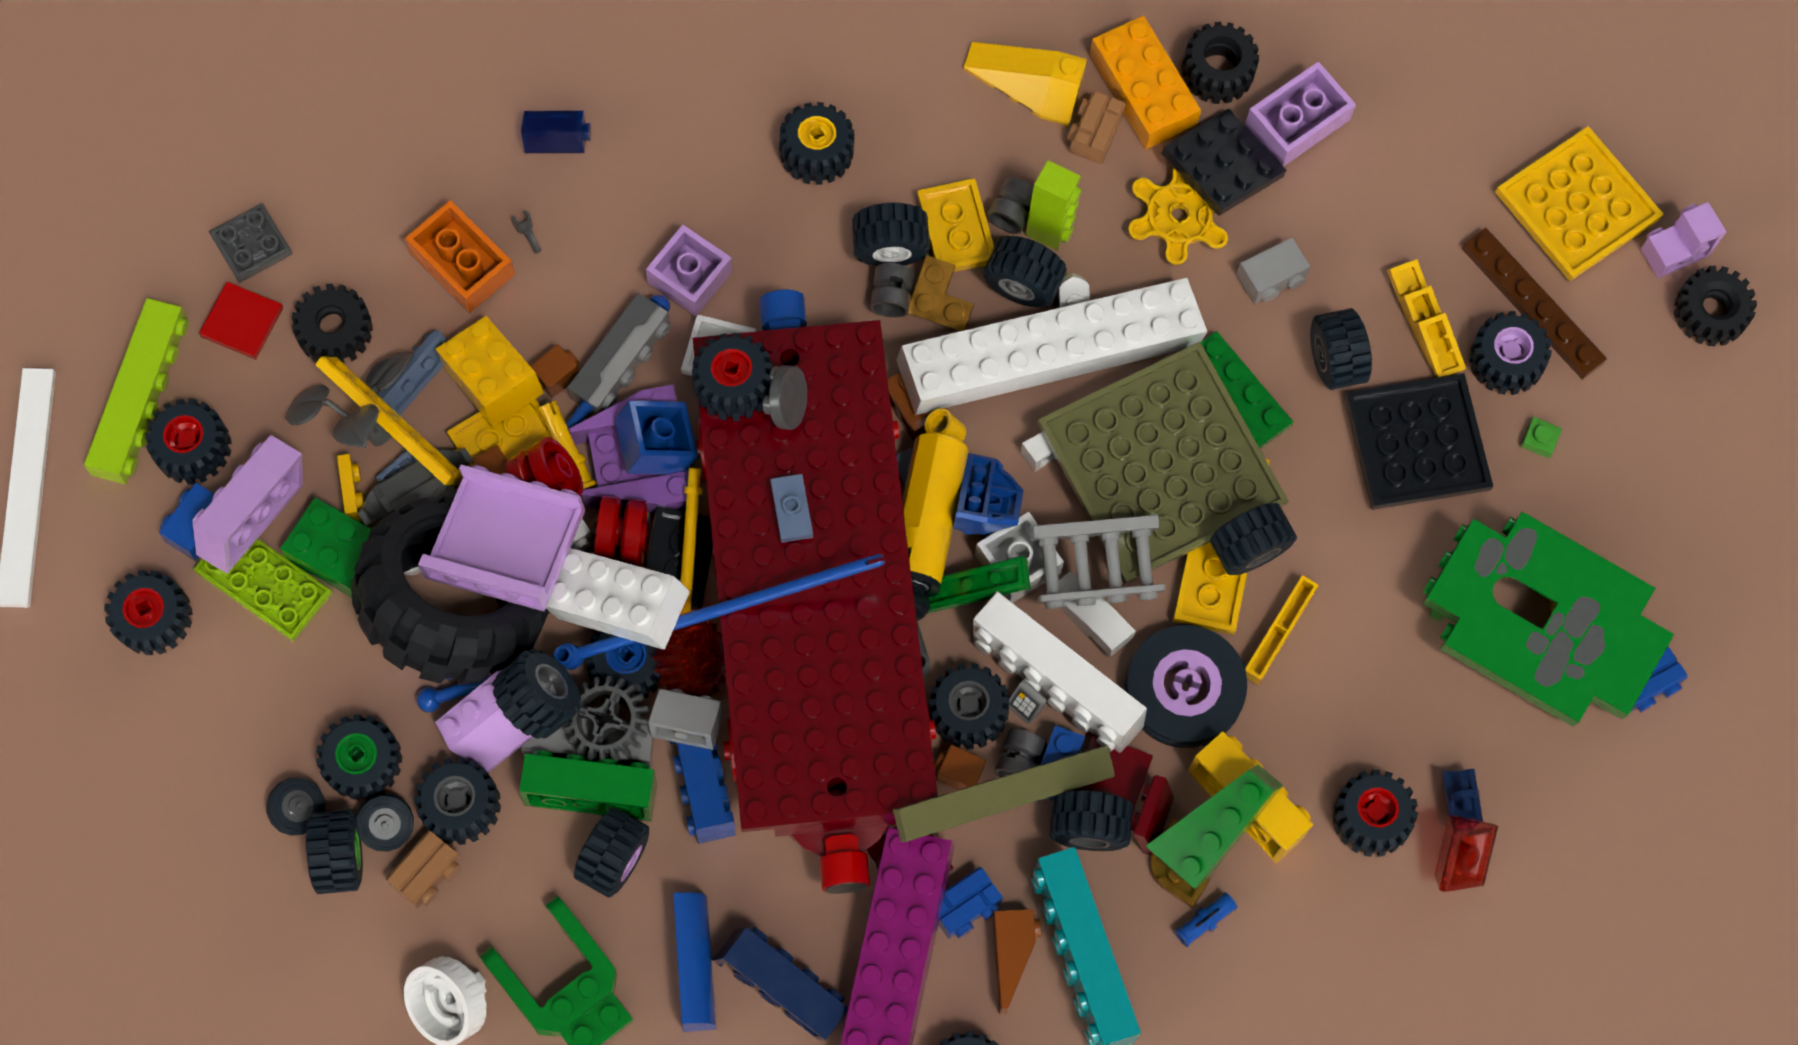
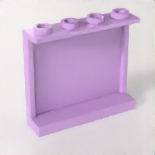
[418,464,585,612]

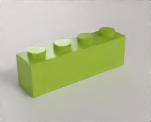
[1026,160,1083,251]

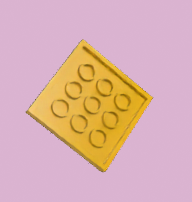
[1495,126,1664,282]

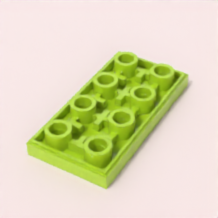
[193,539,333,642]

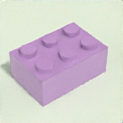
[1245,61,1356,167]

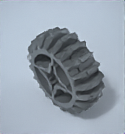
[563,676,649,762]

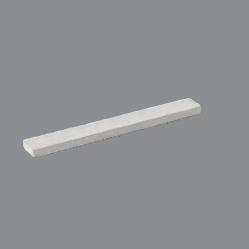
[0,368,56,608]

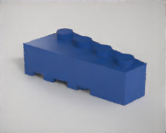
[670,741,736,844]

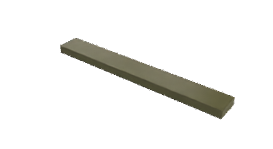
[893,745,1115,842]

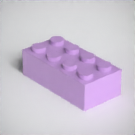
[192,435,303,574]

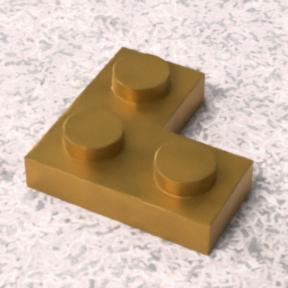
[909,255,974,331]

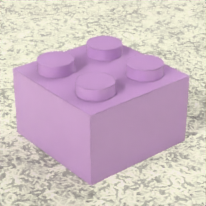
[646,225,732,317]

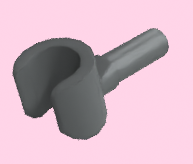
[512,210,541,254]

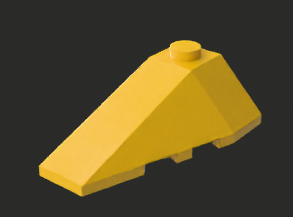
[964,42,1087,126]

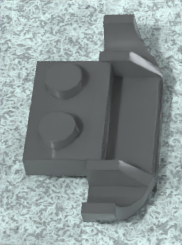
[358,448,473,526]

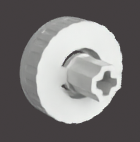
[404,956,487,1045]

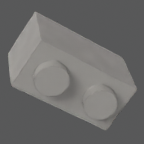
[1236,238,1310,304]
[648,689,724,750]

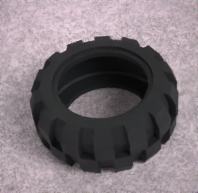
[351,496,549,685]

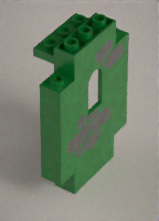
[1422,511,1674,727]

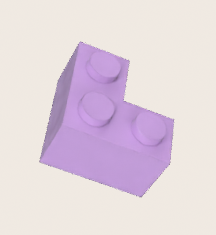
[1641,202,1726,279]

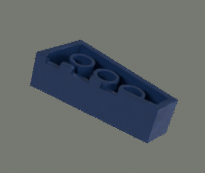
[712,926,848,1040]

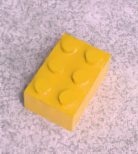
[435,316,544,427]

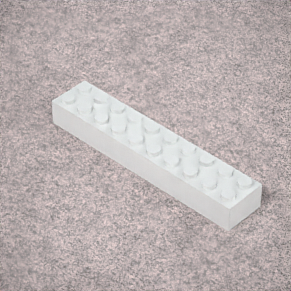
[896,278,1207,415]

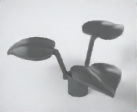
[285,352,415,448]

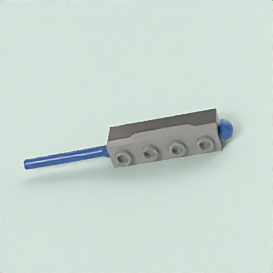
[566,293,671,432]

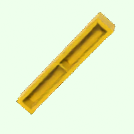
[1245,575,1319,685]

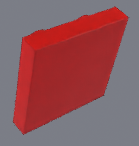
[199,282,283,360]

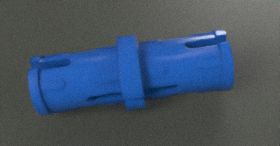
[1174,892,1238,947]

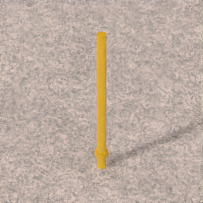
[673,468,703,676]

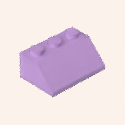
[435,671,533,773]

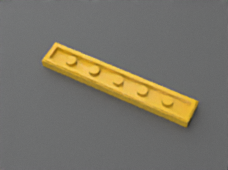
[315,356,463,486]

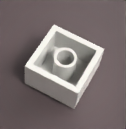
[975,512,1064,603]

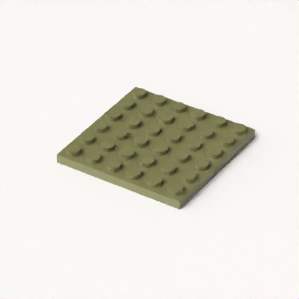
[1037,342,1289,585]

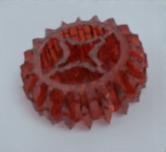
[651,620,726,697]

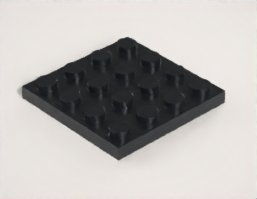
[1344,373,1493,510]

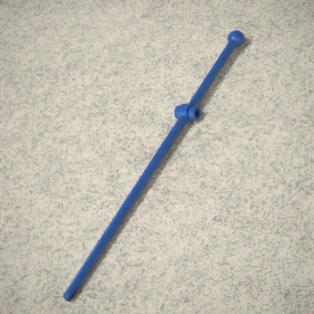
[417,554,885,713]

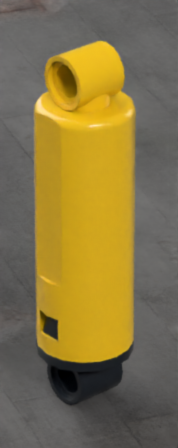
[902,408,969,621]

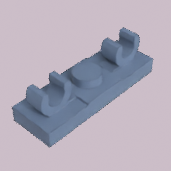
[377,330,448,415]

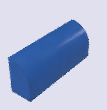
[673,892,717,1032]

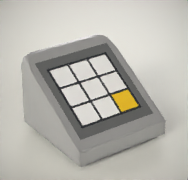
[1009,680,1047,724]

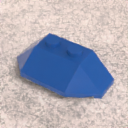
[953,453,1024,535]

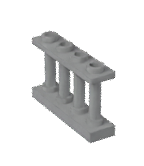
[1029,515,1166,609]

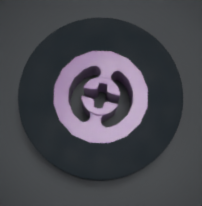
[1125,625,1247,748]

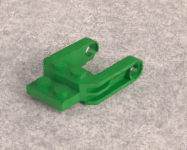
[478,895,634,1045]

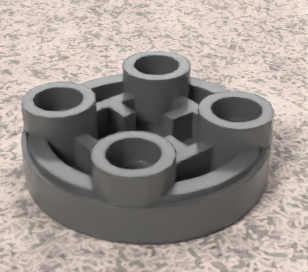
[763,365,807,430]

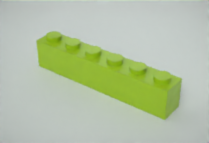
[84,298,189,485]

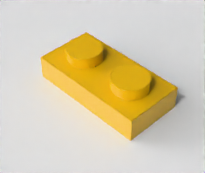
[337,454,364,522]

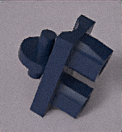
[1441,769,1484,830]

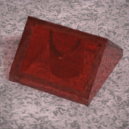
[1434,815,1498,892]

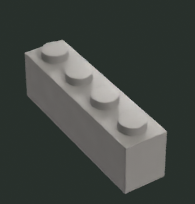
[521,715,654,769]

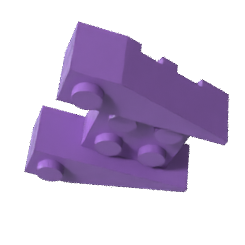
[569,385,688,513]

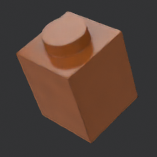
[530,344,579,399]
[934,745,986,790]

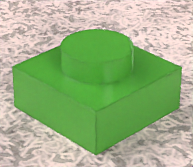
[1521,417,1562,458]

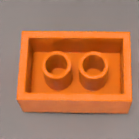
[405,200,515,313]

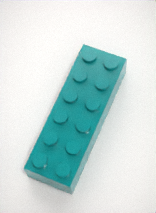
[1031,847,1141,1045]

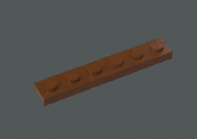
[1461,227,1607,380]

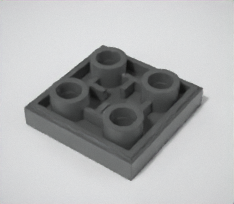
[209,203,293,283]

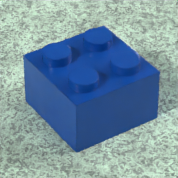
[615,400,698,474]

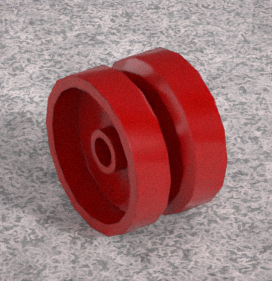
[506,437,583,497]
[594,495,648,567]

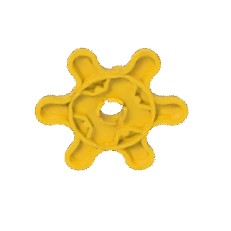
[1128,168,1228,265]

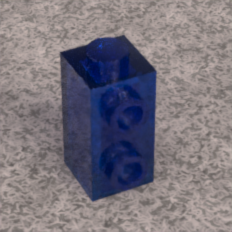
[521,111,591,153]

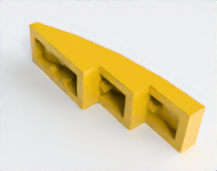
[1387,259,1466,378]

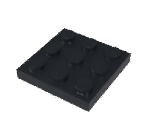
[1161,109,1287,216]

